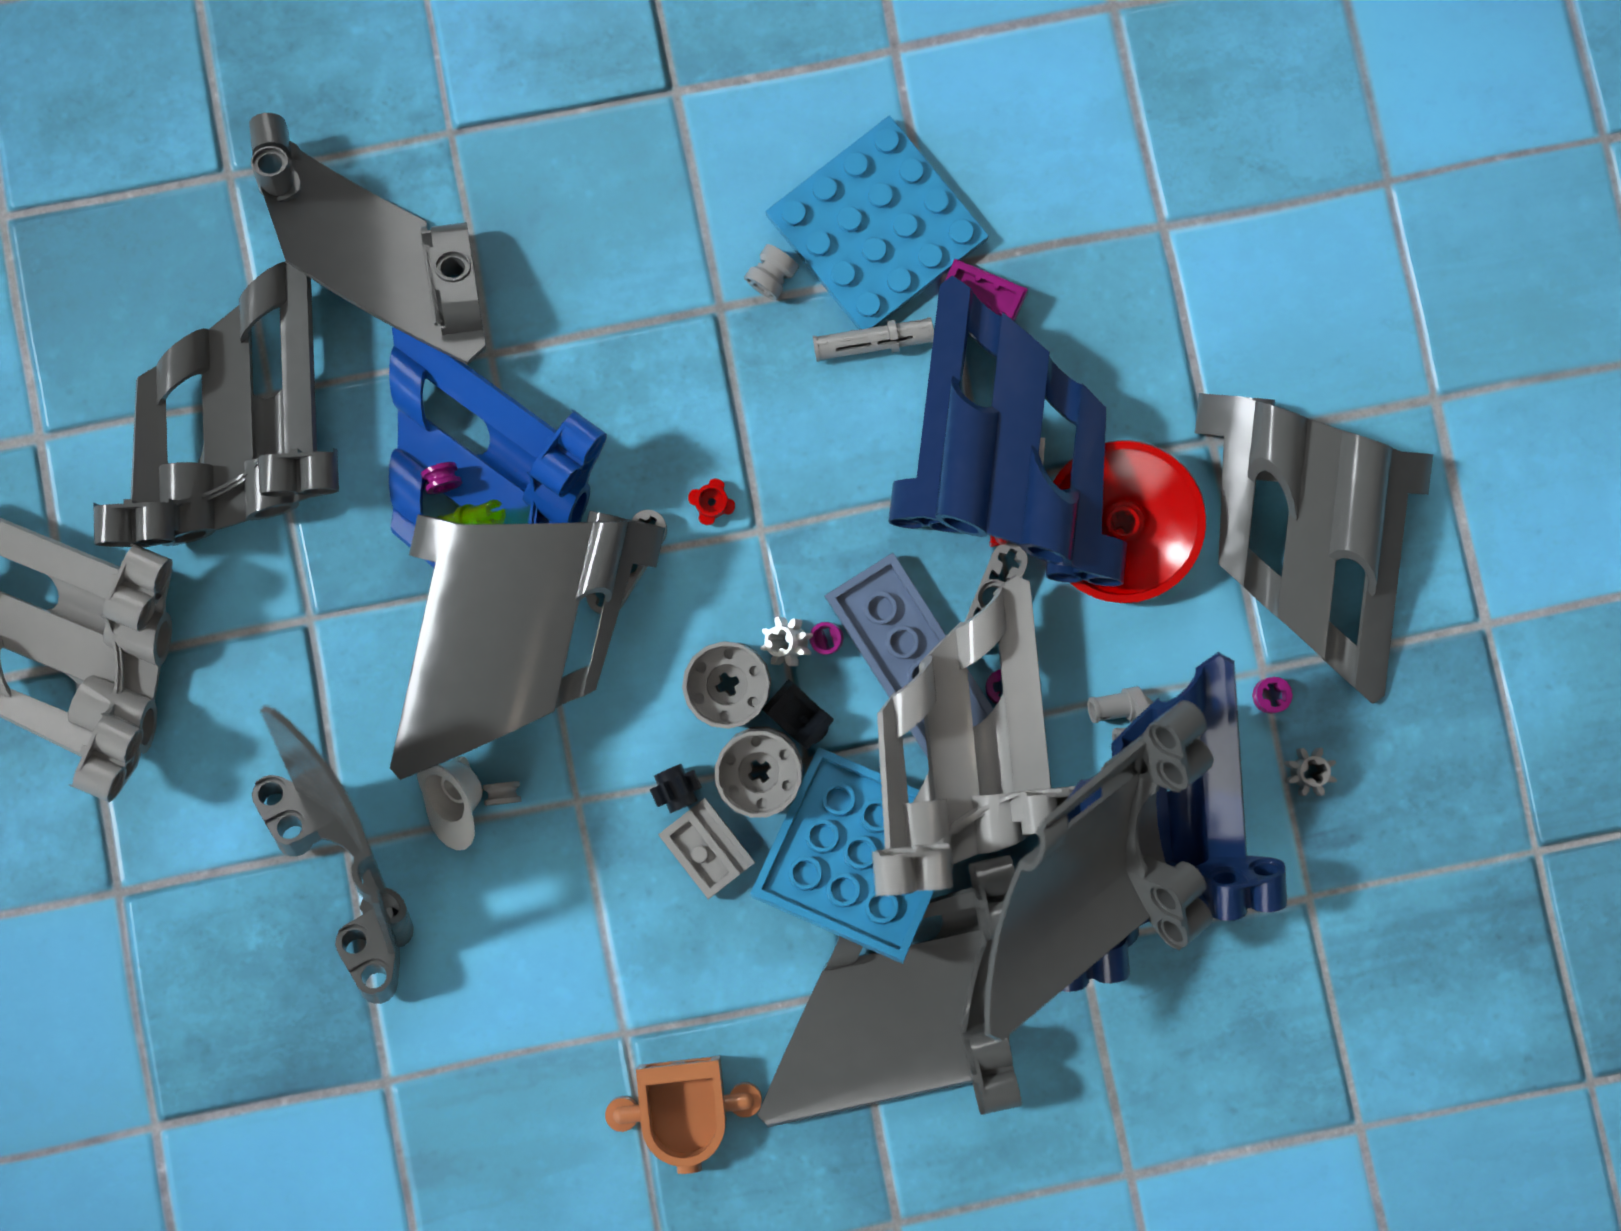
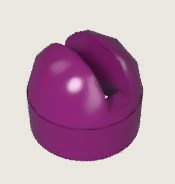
[809,622,844,654]

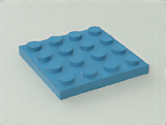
[766,115,989,330]
[750,747,935,964]

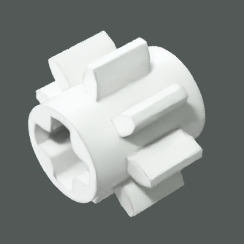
[760,617,813,666]

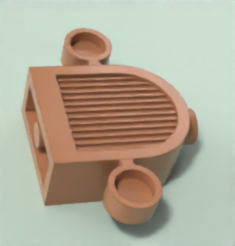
[605,1055,762,1174]

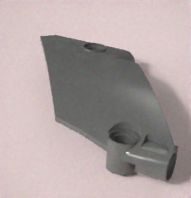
[249,113,486,365]

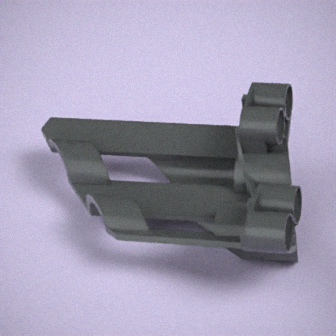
[93,261,339,548]
[1195,393,1433,704]

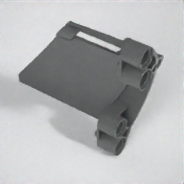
[390,511,665,780]
[984,701,1214,1041]
[252,705,414,1004]
[757,855,1022,1127]

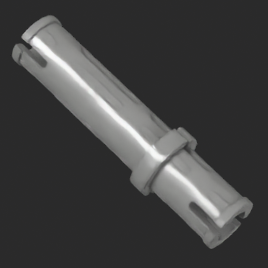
[813,317,934,362]

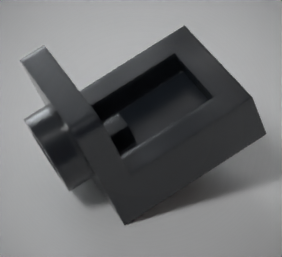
[762,679,834,749]

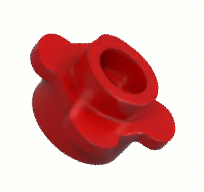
[688,478,735,526]

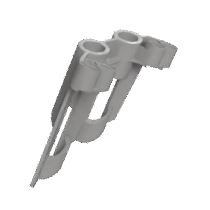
[0,518,173,802]
[872,575,1076,896]

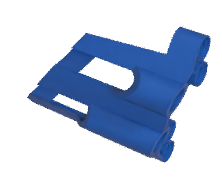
[389,327,607,568]

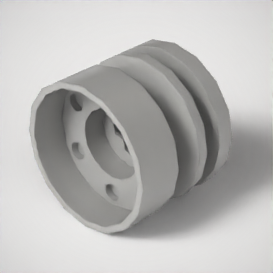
[682,641,771,729]
[715,727,803,818]

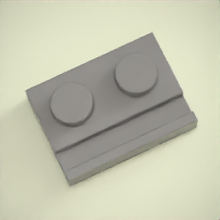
[658,798,755,899]

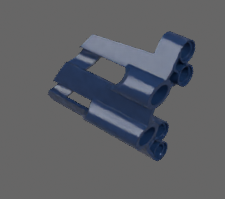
[888,275,1127,586]
[1062,652,1287,992]

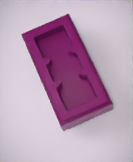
[945,259,1028,322]

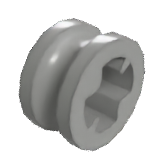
[483,781,522,806]

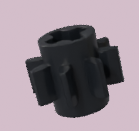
[649,764,702,814]

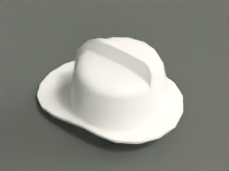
[417,756,483,850]

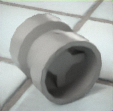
[744,244,799,300]

